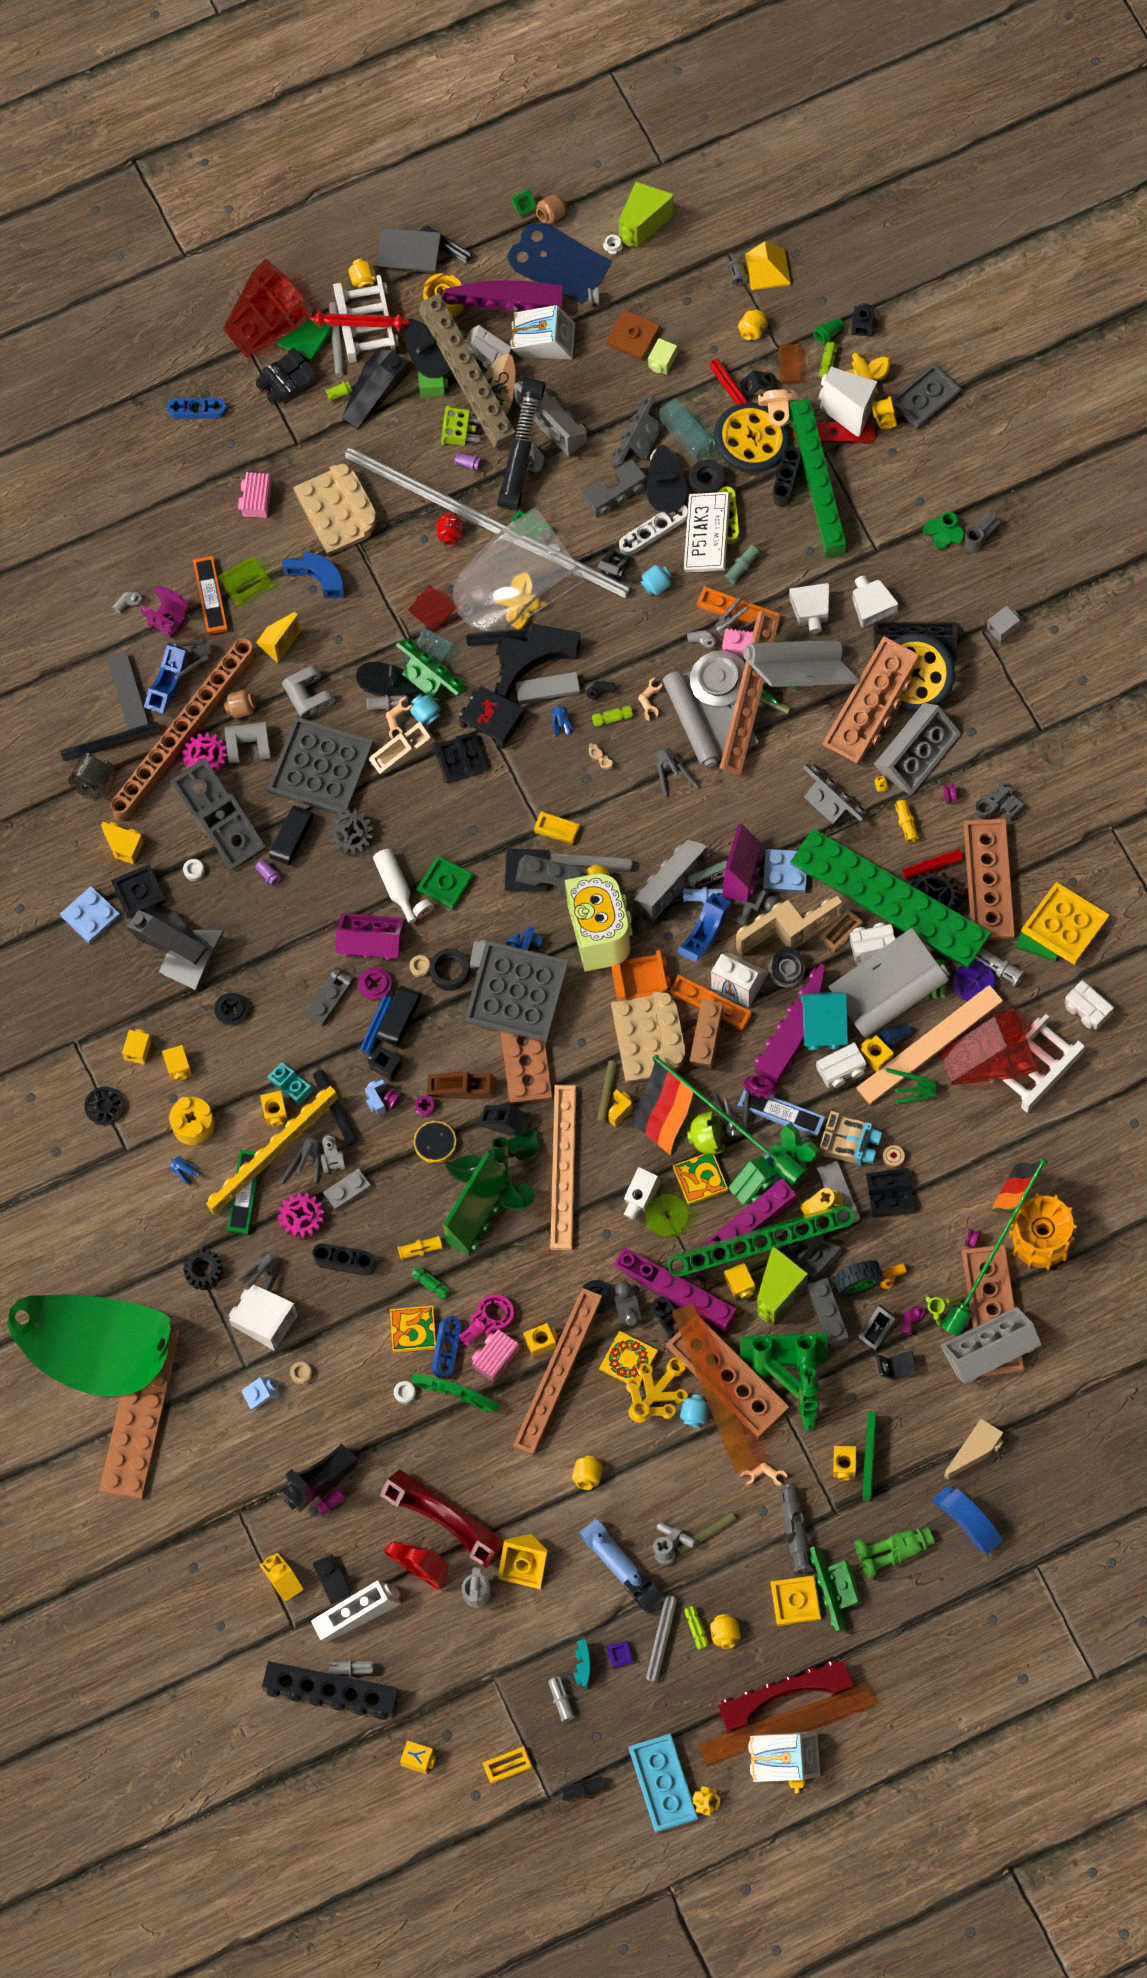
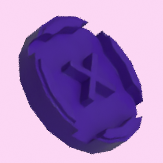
[953,961,995,1002]

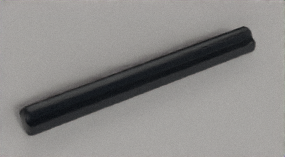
[61,722,161,762]

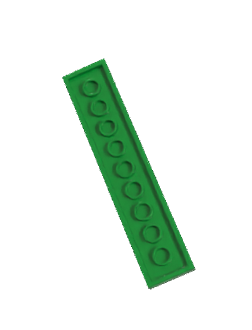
[790,828,991,969]

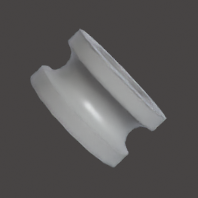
[588,287,600,306]

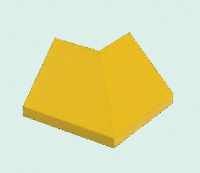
[745,242,791,291]
[256,612,301,663]
[498,1534,548,1589]

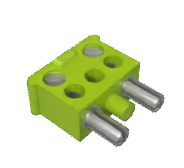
[441,406,480,446]

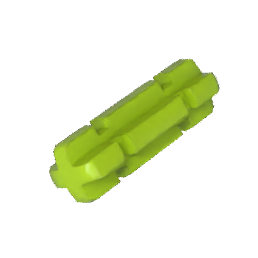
[818,342,837,379]
[592,705,633,726]
[684,1606,709,1649]

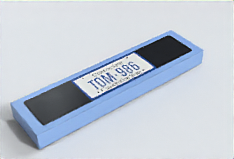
[738,1089,825,1138]

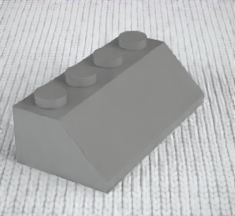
[514,381,587,457]
[874,703,961,795]
[633,840,707,922]
[940,1307,1041,1384]

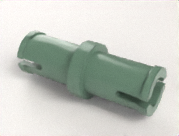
[724,545,760,584]

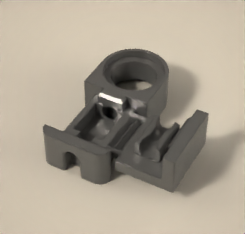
[975,780,1025,821]

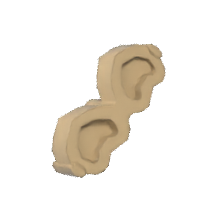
[589,743,613,770]

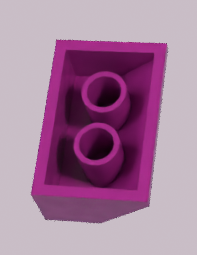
[722,824,764,902]
[335,913,404,959]

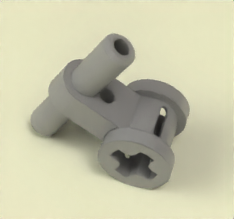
[321,1133,345,1173]
[653,1522,697,1566]

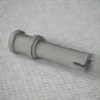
[975,948,1026,987]

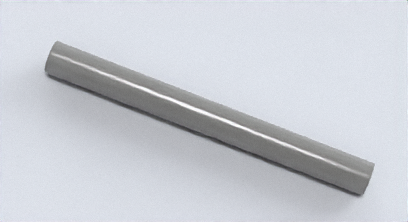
[329,302,343,377]

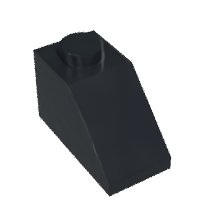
[478,1105,530,1136]

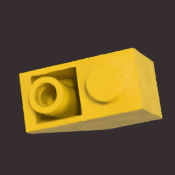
[101,822,144,864]
[260,1553,304,1602]

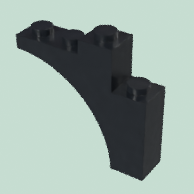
[495,623,581,700]
[283,1444,358,1513]

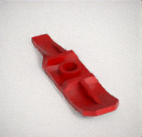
[794,422,875,443]

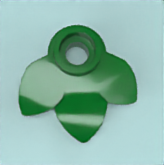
[923,512,964,549]

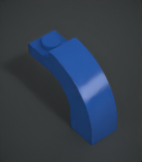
[677,893,732,962]
[932,1486,1003,1555]

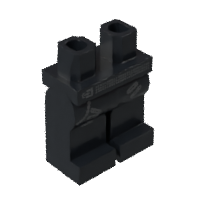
[255,347,318,406]

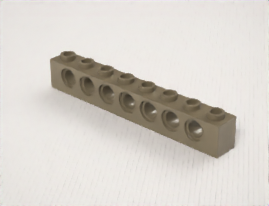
[419,294,515,449]

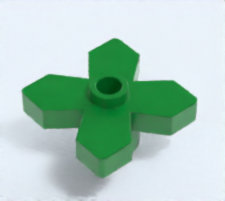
[769,1123,820,1178]

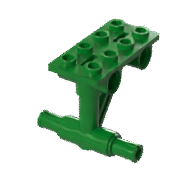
[740,1332,828,1431]

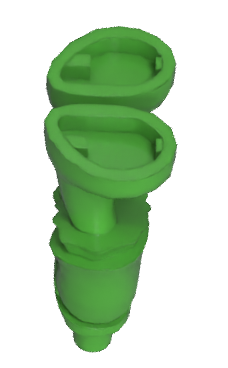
[854,1528,935,1579]

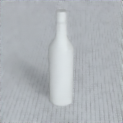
[373,849,416,923]

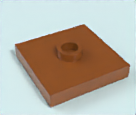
[606,310,660,361]

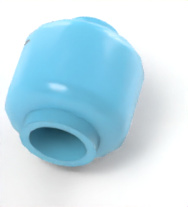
[641,565,672,596]
[410,694,441,726]
[680,1394,711,1428]

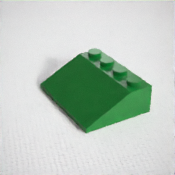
[443,1152,510,1256]

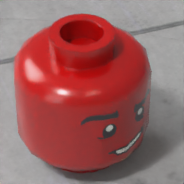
[436,513,463,545]

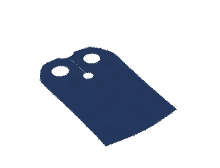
[507,223,611,304]

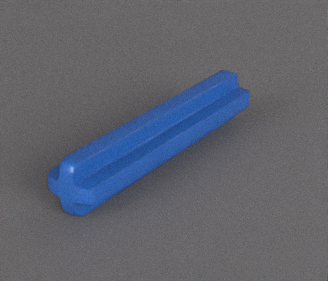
[360,995,393,1054]

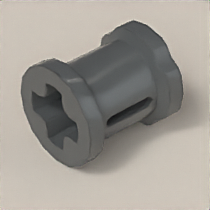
[727,259,749,285]

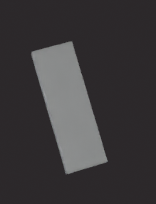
[515,672,580,704]
[817,1161,860,1223]

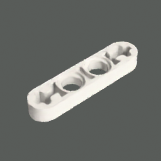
[619,505,688,556]

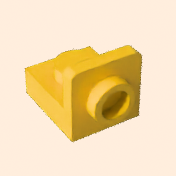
[608,1090,633,1128]

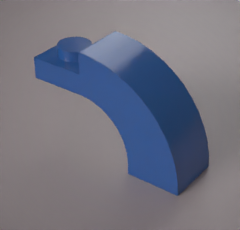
[282,552,344,598]
[144,643,188,713]

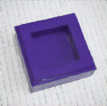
[606,1640,634,1669]

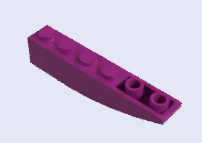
[441,280,562,312]
[754,963,825,1085]
[693,1178,799,1277]
[613,1247,737,1334]

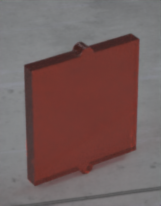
[408,585,456,633]

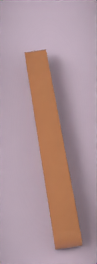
[111,639,254,821]

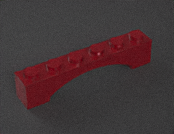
[380,1469,505,1569]
[718,1660,853,1735]

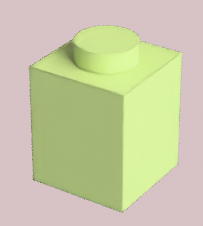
[648,338,677,375]

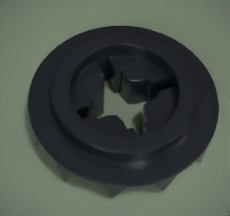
[214,993,248,1026]
[579,1280,614,1314]

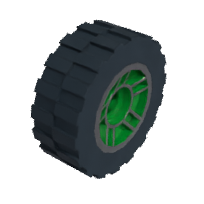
[833,1260,884,1297]

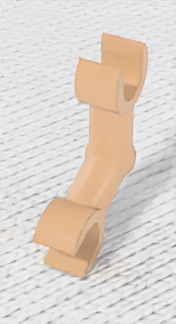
[638,678,662,721]
[386,697,412,739]
[740,1462,787,1486]

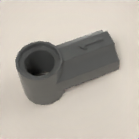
[964,512,1000,552]

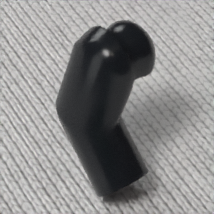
[586,681,615,700]

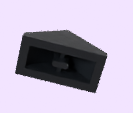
[858,1304,897,1351]

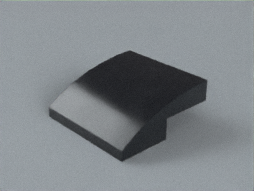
[433,733,488,783]
[505,848,549,892]
[866,1168,915,1218]

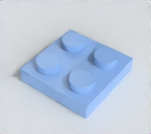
[763,849,806,893]
[60,886,120,944]

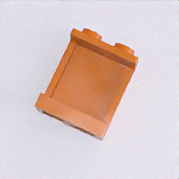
[611,950,671,1001]

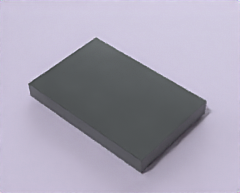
[376,228,442,273]
[892,363,962,429]

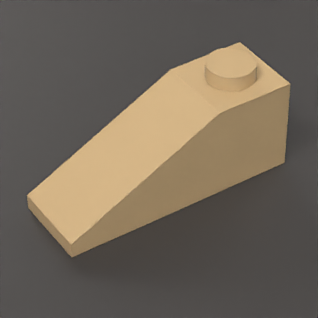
[944,1419,1004,1479]

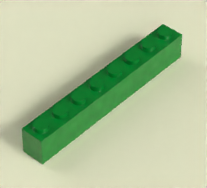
[790,398,846,558]

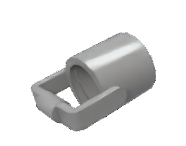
[462,1567,492,1608]

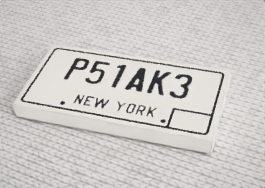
[684,492,730,572]

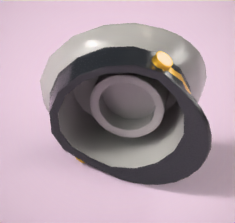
[768,946,805,988]

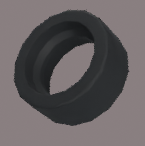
[429,949,470,991]

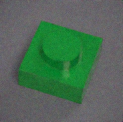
[510,188,537,216]

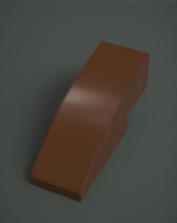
[427,1071,497,1099]

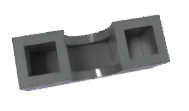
[582,459,646,518]
[516,855,585,893]
[807,1278,849,1351]

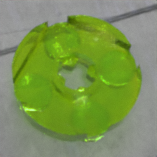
[645,1194,688,1238]

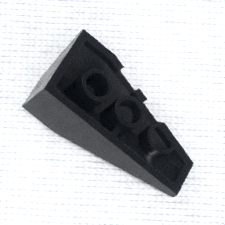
[342,349,409,430]

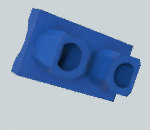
[506,926,543,950]

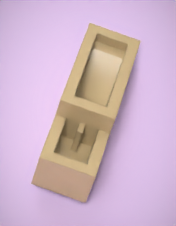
[369,722,436,775]

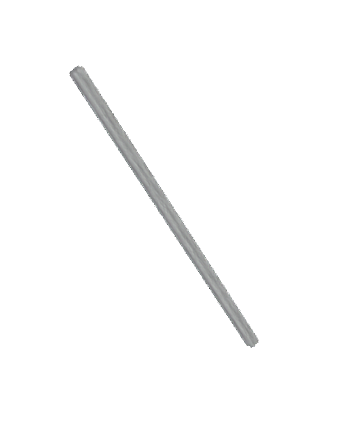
[345,447,630,598]

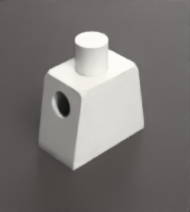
[853,576,898,628]
[789,583,829,634]
[623,1167,661,1220]

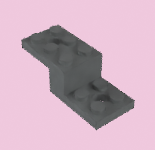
[169,758,265,870]

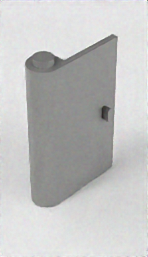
[743,640,859,687]
[663,671,759,768]
[828,928,950,1039]

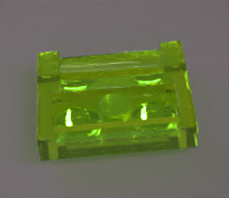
[218,555,272,607]

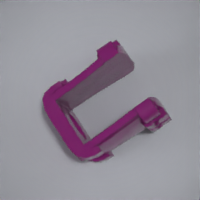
[141,585,188,638]

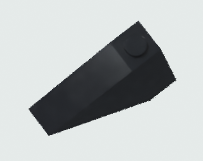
[126,905,207,965]

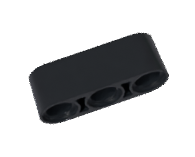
[773,446,801,507]
[269,805,314,866]
[377,985,422,1047]
[312,1243,375,1276]

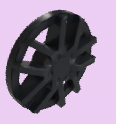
[84,1087,124,1126]

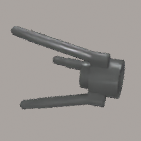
[715,596,756,637]
[174,638,211,679]
[656,748,699,797]
[713,1092,749,1138]
[280,1138,323,1184]
[237,1253,280,1291]

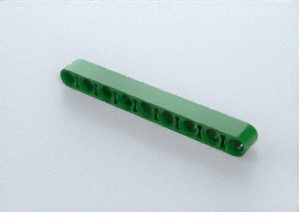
[667,1204,855,1276]

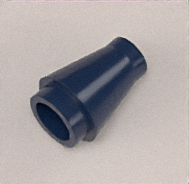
[879,1024,912,1049]

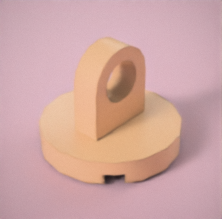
[758,389,798,427]

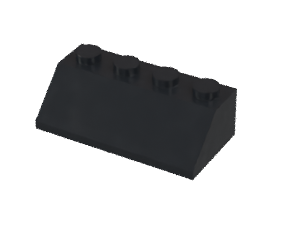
[874,622,958,662]

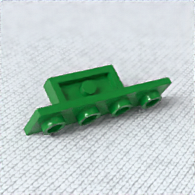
[396,638,469,698]
[810,1546,862,1633]

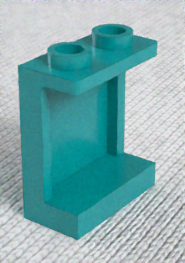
[801,992,848,1050]

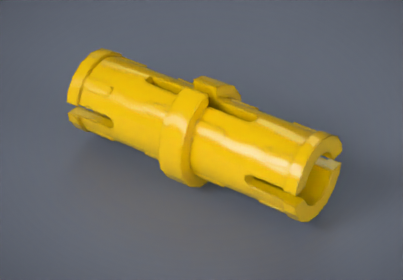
[894,800,919,843]
[397,1235,443,1260]

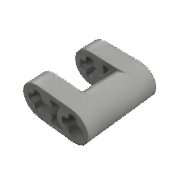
[282,665,335,719]
[224,721,271,764]

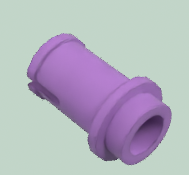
[455,452,482,471]
[255,859,281,886]

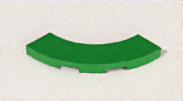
[411,1373,500,1412]

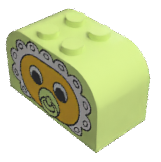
[565,874,633,972]

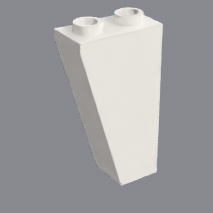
[311,1581,402,1642]

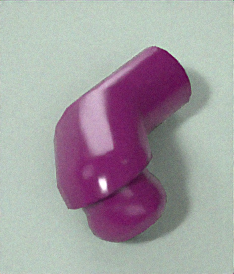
[901,1306,926,1335]

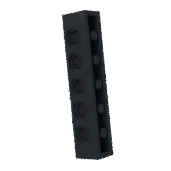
[262,1661,399,1720]

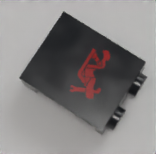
[459,686,524,749]

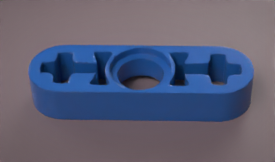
[167,398,226,419]
[432,1316,461,1378]

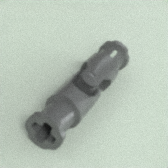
[778,1483,813,1574]

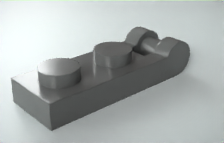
[304,967,355,1027]

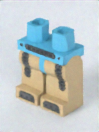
[819,1111,882,1166]

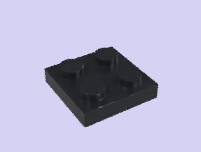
[111,864,166,919]

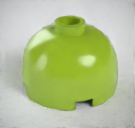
[688,1111,725,1155]

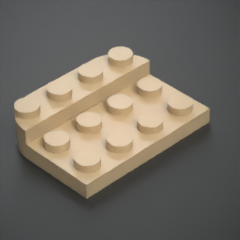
[293,464,377,556]
[611,992,685,1084]

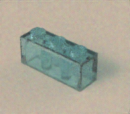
[660,398,714,462]

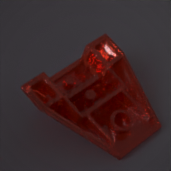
[223,258,313,357]
[939,1008,1038,1085]

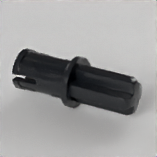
[560,1776,605,1801]

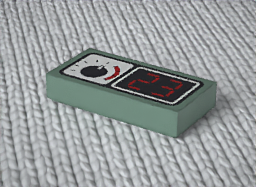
[688,861,727,889]

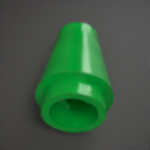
[814,318,844,344]

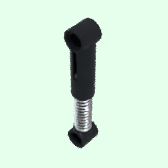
[497,376,546,511]

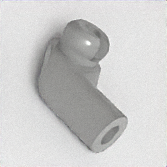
[528,444,545,473]
[113,592,142,613]
[687,630,716,648]

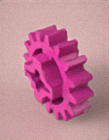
[183,733,228,773]
[277,1192,325,1239]

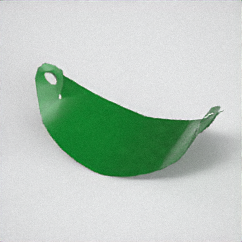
[8,1294,171,1396]

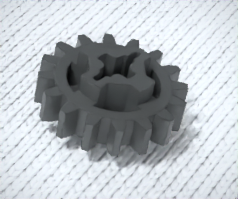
[327,809,373,855]

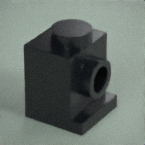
[851,303,874,337]
[368,1046,402,1082]

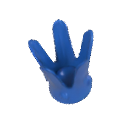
[551,705,573,737]
[169,1156,200,1186]

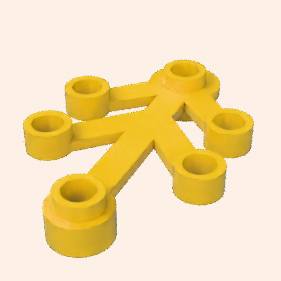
[626,1357,688,1423]

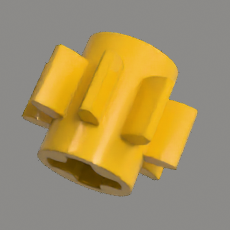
[693,1786,720,1816]

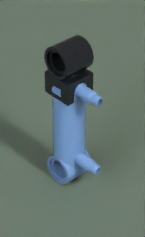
[579,1518,665,1614]

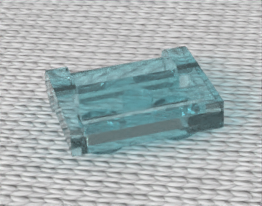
[401,628,454,667]

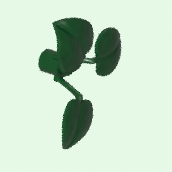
[445,1130,539,1210]

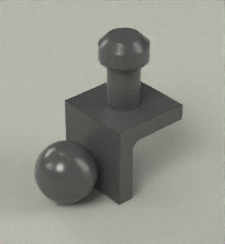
[736,890,779,926]
[614,1281,642,1326]

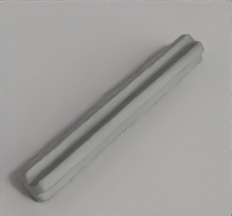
[549,853,632,871]
[646,1596,677,1682]

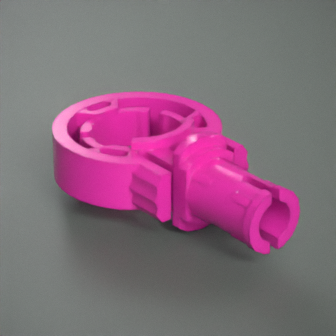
[459,1294,514,1346]

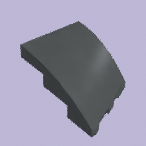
[159,929,225,990]
[763,1223,843,1282]

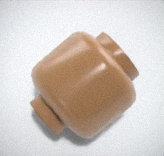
[536,195,566,224]
[224,689,257,719]

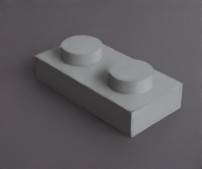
[323,1168,371,1211]

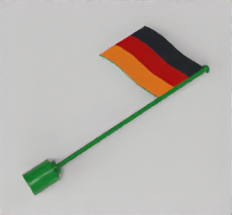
[633,1055,807,1187]
[941,1158,1048,1336]

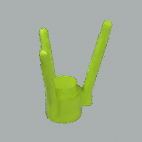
[925,1294,963,1327]

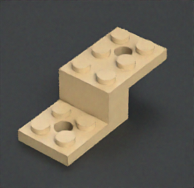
[736,896,842,956]

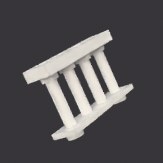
[333,275,399,363]
[989,1014,1085,1113]

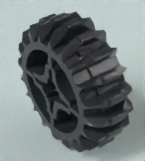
[911,870,962,912]

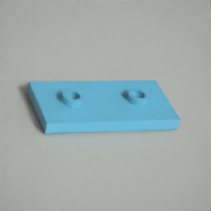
[628,1733,698,1833]

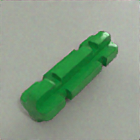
[411,1266,450,1299]

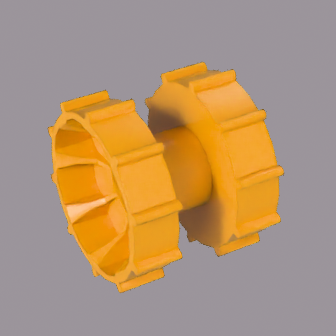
[1009,1193,1077,1270]

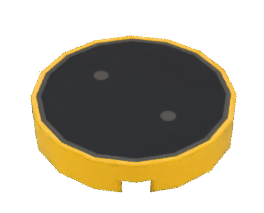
[414,1121,456,1163]

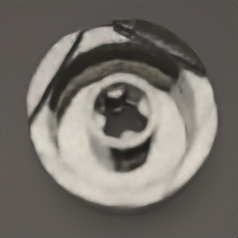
[68,753,117,801]

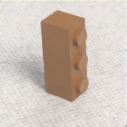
[690,1000,724,1070]

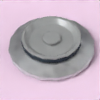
[690,650,745,707]

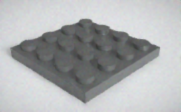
[267,717,374,815]
[464,940,569,1043]

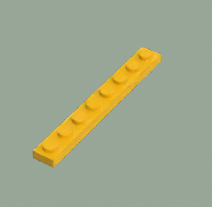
[206,1086,338,1215]

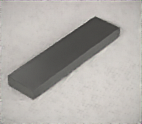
[107,652,148,730]

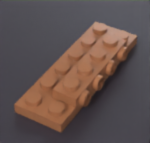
[822,636,921,765]

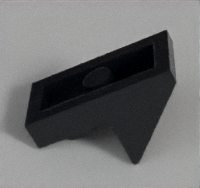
[598,549,631,582]
[313,1554,351,1604]

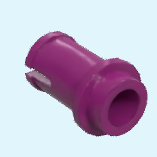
[316,1489,346,1515]

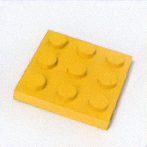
[1021,882,1110,965]

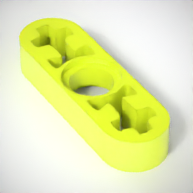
[717,486,739,544]

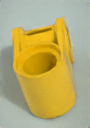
[871,396,897,429]
[800,1188,843,1224]

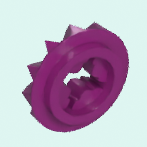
[358,967,392,1000]
[743,1075,777,1099]

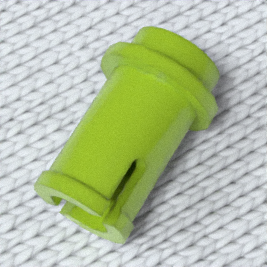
[325,381,352,402]

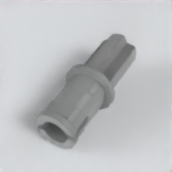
[366,695,408,711]
[329,1659,374,1677]
[548,1677,575,1722]

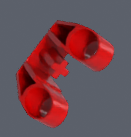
[384,1541,448,1591]

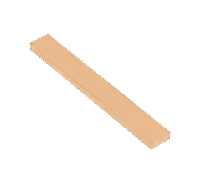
[856,985,1003,1105]
[550,1085,576,1250]

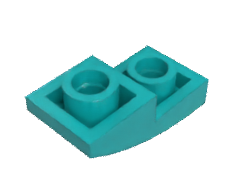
[267,1062,314,1105]
[573,1639,591,1690]

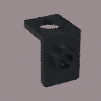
[740,370,779,399]
[876,1351,917,1380]

